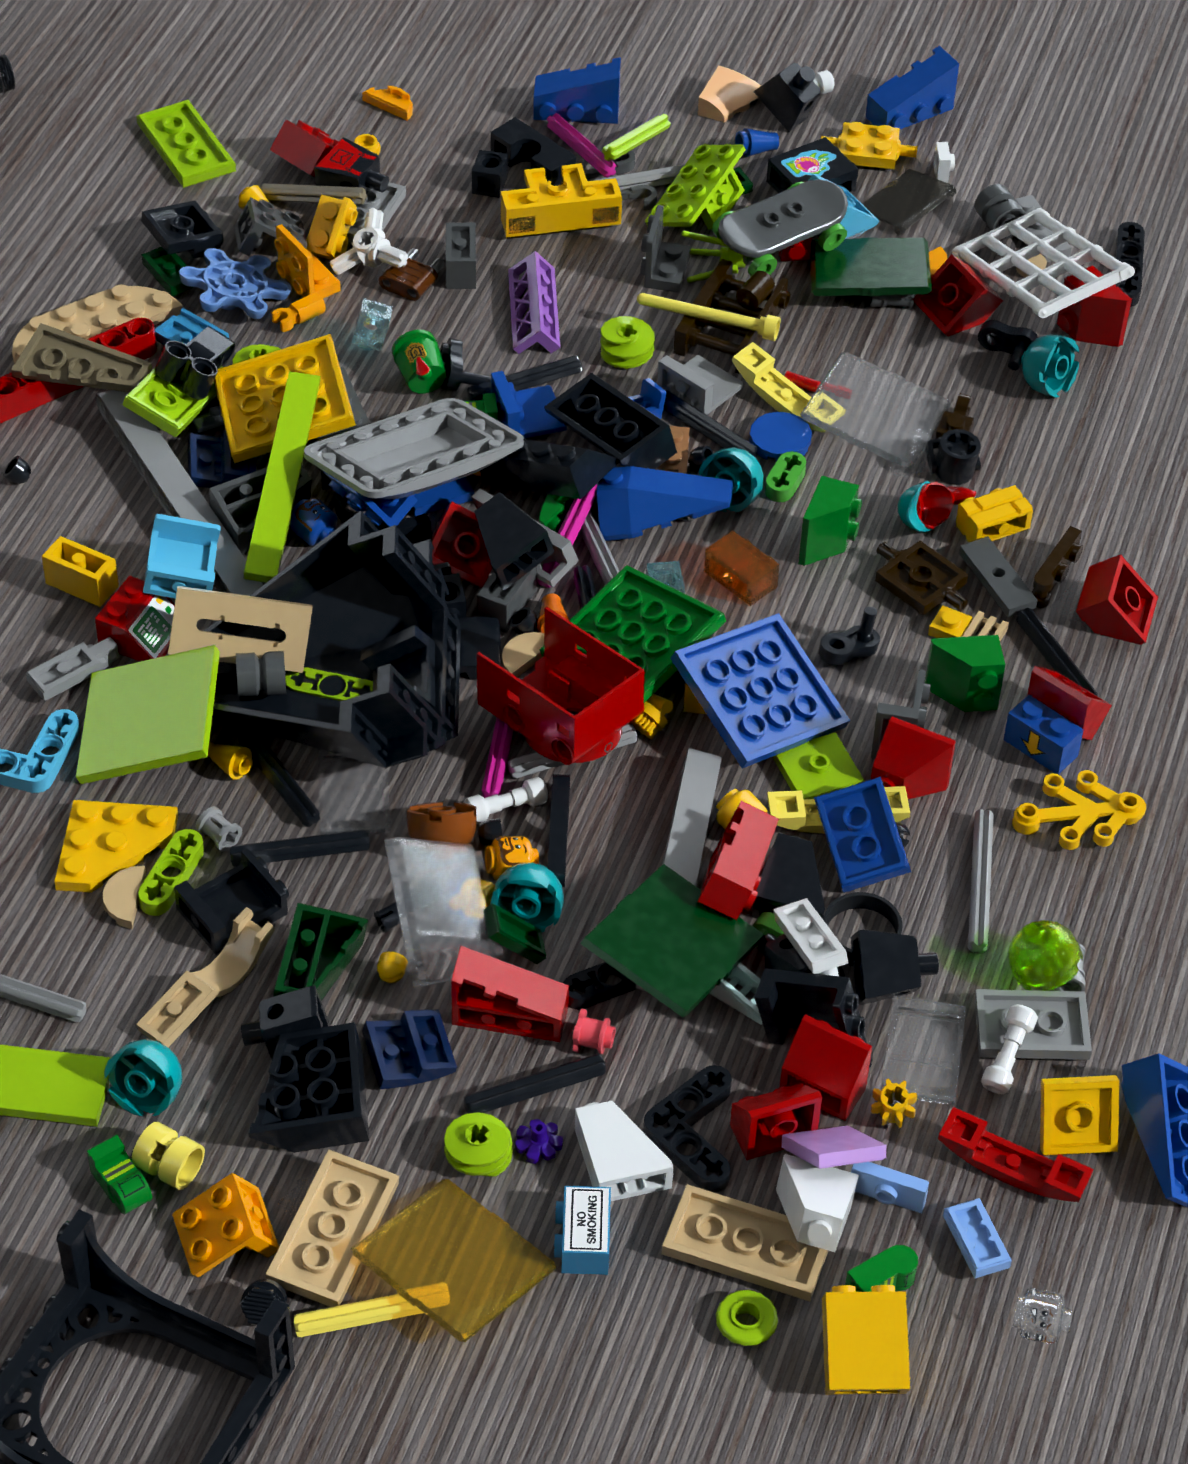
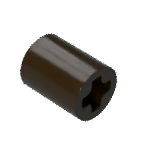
[736,271,775,311]

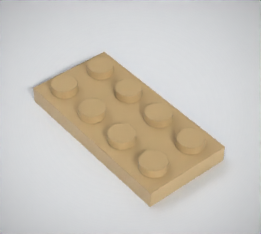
[265,1149,399,1307]
[661,1184,828,1301]

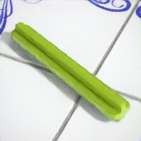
[602,114,671,161]

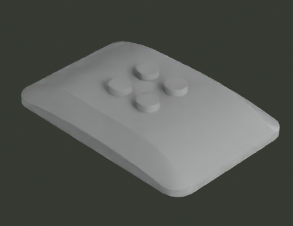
[304,398,524,500]

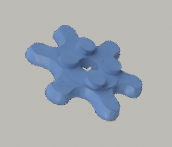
[179,248,292,319]

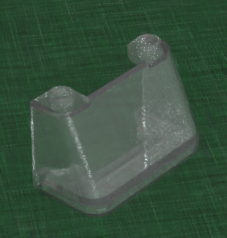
[384,837,503,988]

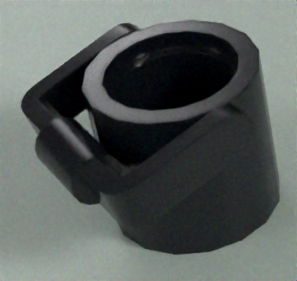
[925,429,981,485]

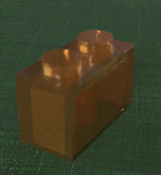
[704,531,780,606]

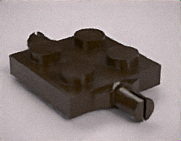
[875,541,968,615]

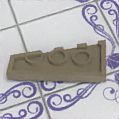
[11,323,153,392]

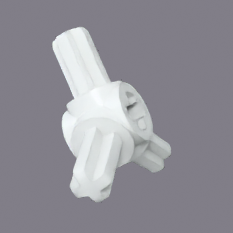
[330,208,408,275]

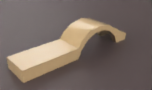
[136,907,275,1048]

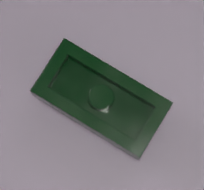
[141,247,194,296]

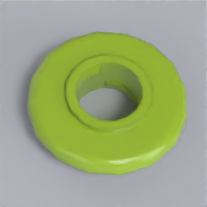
[715,1290,778,1346]

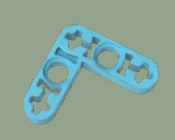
[0,709,80,793]

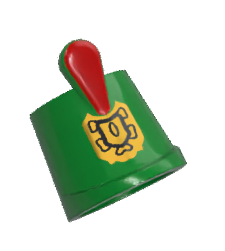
[391,330,446,394]

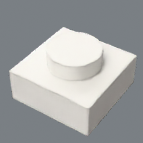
[933,142,955,183]

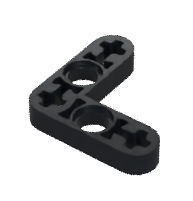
[643,1065,732,1193]

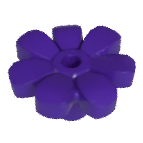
[515,1119,563,1164]

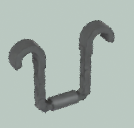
[584,150,657,210]

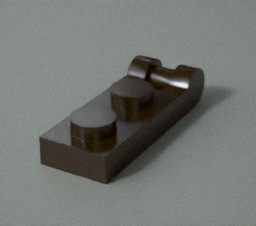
[1032,526,1083,608]

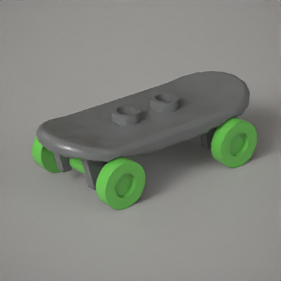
[712,179,848,276]

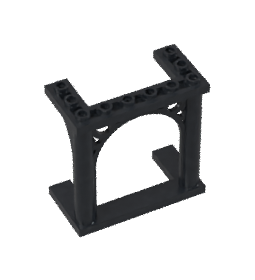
[0,1209,295,1464]

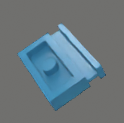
[155,308,229,346]

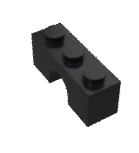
[491,117,576,186]

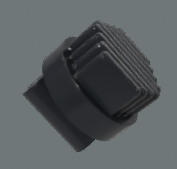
[240,1279,287,1325]

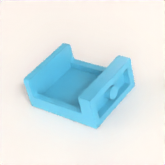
[143,514,221,599]

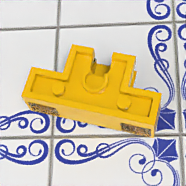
[501,163,622,238]

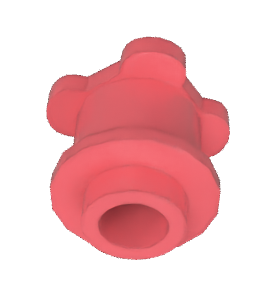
[572,1009,616,1054]

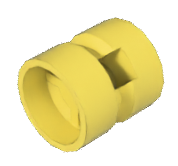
[132,1122,205,1190]

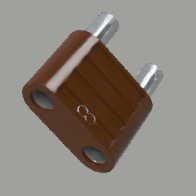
[378,248,445,301]

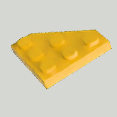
[54,800,179,893]

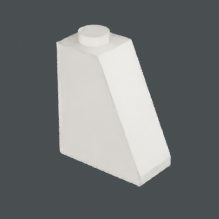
[575,1101,673,1201]
[776,1154,859,1252]

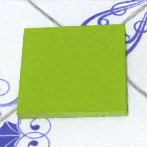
[76,645,220,784]

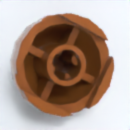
[407,802,477,859]

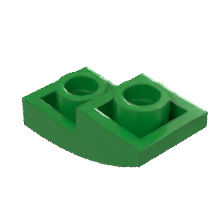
[539,494,574,533]

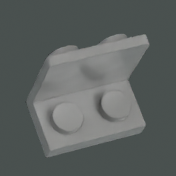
[657,355,743,415]

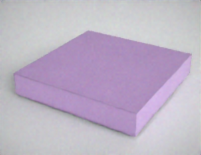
[782,1126,886,1169]

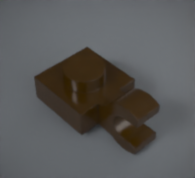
[935,393,974,439]

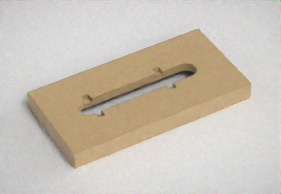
[168,586,313,673]

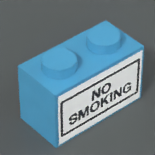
[554,1186,611,1275]

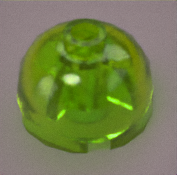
[1007,920,1083,991]

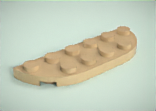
[12,285,183,364]

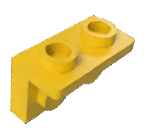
[306,194,358,260]

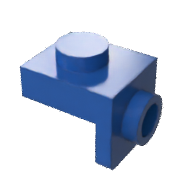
[629,378,666,419]

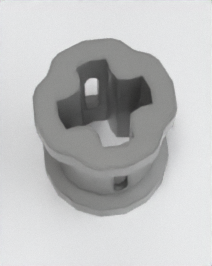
[195,806,242,852]

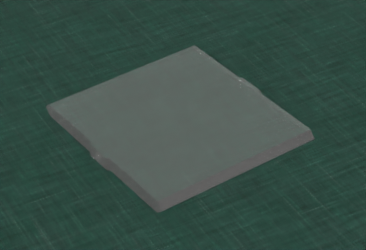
[800,352,951,469]

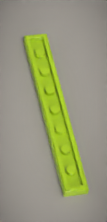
[244,371,321,583]

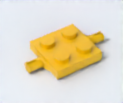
[821,122,918,170]

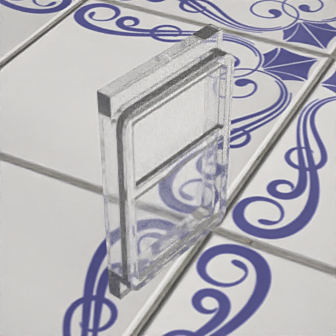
[318,749,391,835]
[881,995,966,1106]

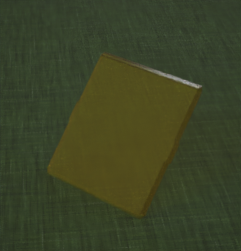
[351,1179,557,1342]

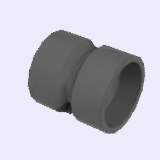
[974,184,1026,239]
[236,651,286,697]

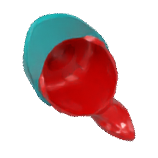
[898,481,976,532]

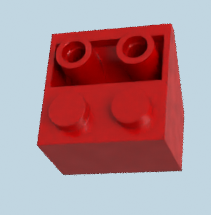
[270,119,339,177]
[779,1014,872,1121]

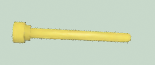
[637,293,781,341]

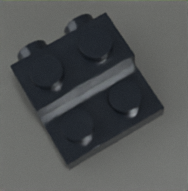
[141,200,224,258]

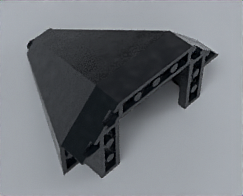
[204,511,461,768]

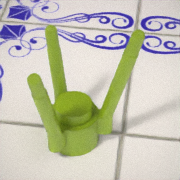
[681,231,745,282]

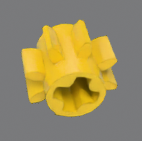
[871,1079,917,1128]

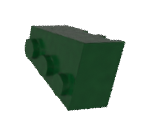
[273,903,369,1001]

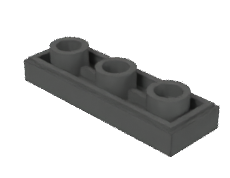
[959,536,1037,617]

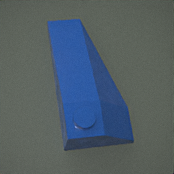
[597,466,733,541]
[1121,1053,1188,1208]

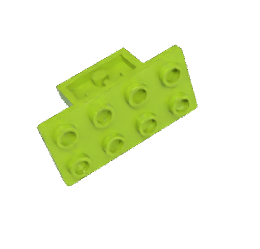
[645,144,746,229]

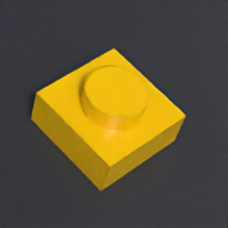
[928,605,973,638]

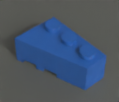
[865,45,959,129]
[533,57,621,124]

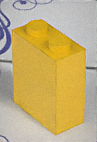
[822,1285,910,1395]

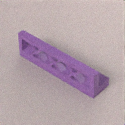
[508,251,560,354]

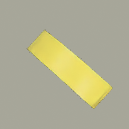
[732,342,845,433]
[767,786,910,834]

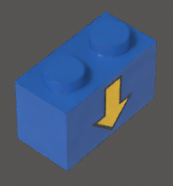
[1003,695,1084,775]

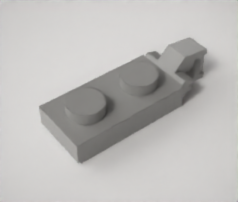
[26,637,120,702]

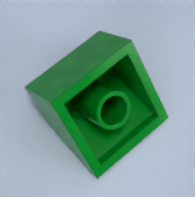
[798,476,862,566]
[925,635,1006,712]

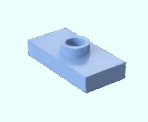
[851,1162,929,1214]
[943,1198,1012,1279]

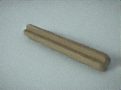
[261,183,367,205]

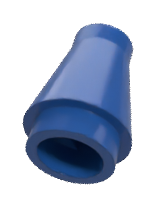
[735,128,779,157]

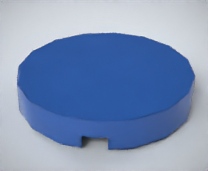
[749,412,812,462]

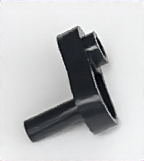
[978,320,1038,371]
[440,338,491,391]
[818,607,880,665]

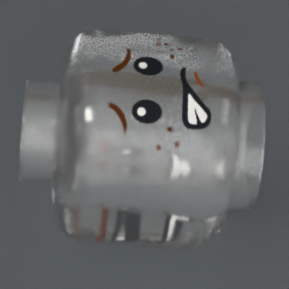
[1013,1288,1073,1344]

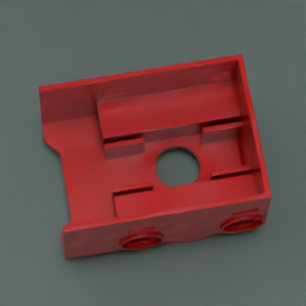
[477,607,645,765]

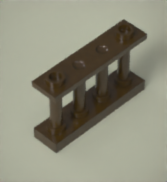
[674,259,791,374]

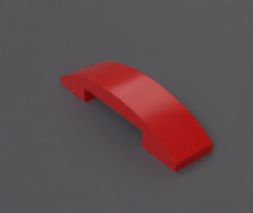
[938,1107,1094,1202]

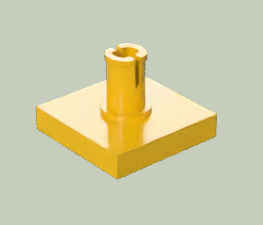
[1040,1075,1120,1155]

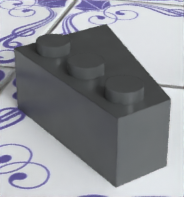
[209,465,311,555]

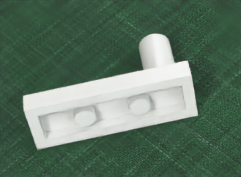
[773,898,848,976]

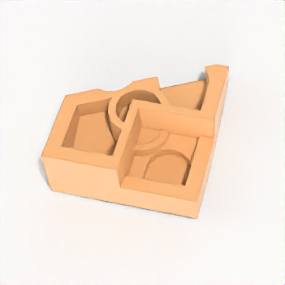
[698,65,761,122]

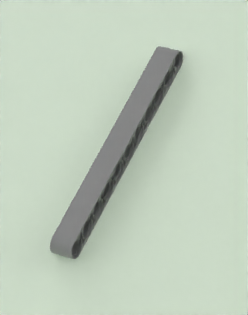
[96,390,263,596]

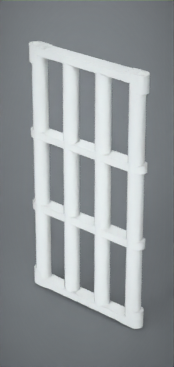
[952,208,1135,318]

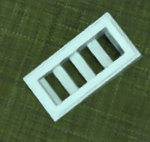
[710,962,763,1025]

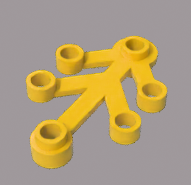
[1012,770,1146,850]

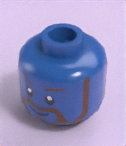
[290,498,338,546]

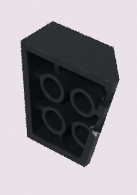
[248,1022,369,1153]

